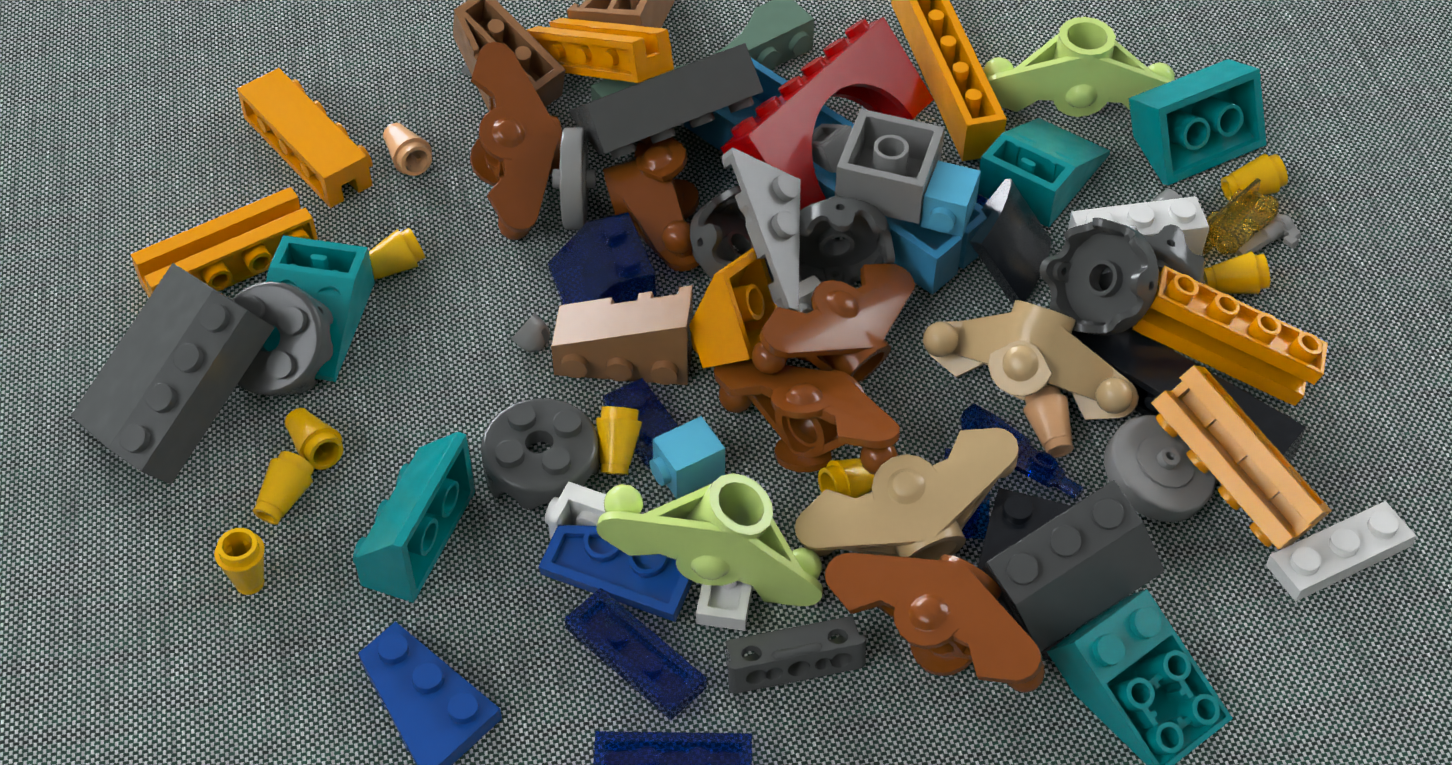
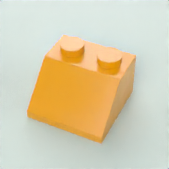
[689,248,777,368]

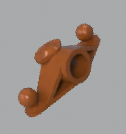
[470,42,562,241]
[603,136,700,272]
[752,264,915,384]
[714,360,900,475]
[825,552,1045,693]

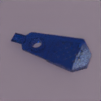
[960,403,1084,499]

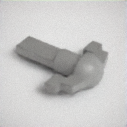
[1233,212,1301,256]

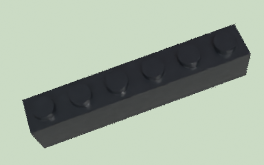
[1071,327,1306,463]

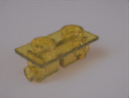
[1203,178,1279,255]

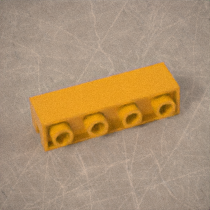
[527,18,674,83]
[237,68,373,208]
[130,187,318,297]
[1132,265,1328,406]
[1151,365,1332,550]

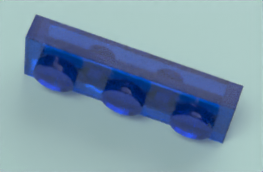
[564,588,707,720]
[593,731,752,765]

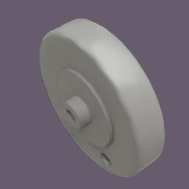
[552,127,596,230]
[1104,415,1217,522]

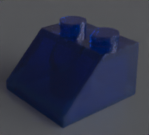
[548,212,656,305]

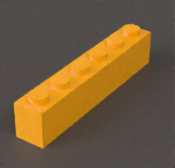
[891,0,1007,162]

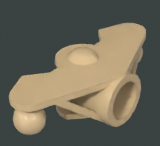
[923,300,1139,420]
[795,428,1019,560]

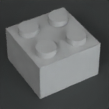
[835,109,945,224]

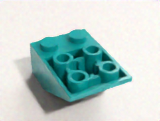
[978,118,1110,228]
[263,235,375,382]
[1047,589,1233,765]

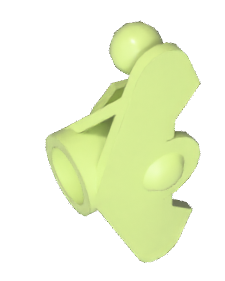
[983,17,1175,117]
[596,473,823,606]

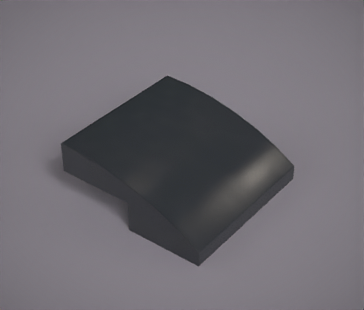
[969,179,1051,303]

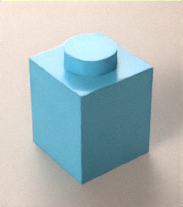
[920,160,981,237]
[649,416,725,499]

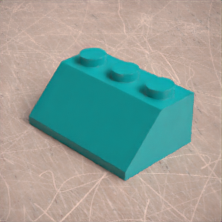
[1128,59,1267,186]
[353,431,475,603]

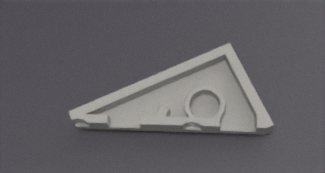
[722,147,801,312]

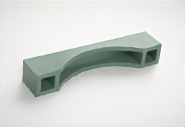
[591,0,814,101]

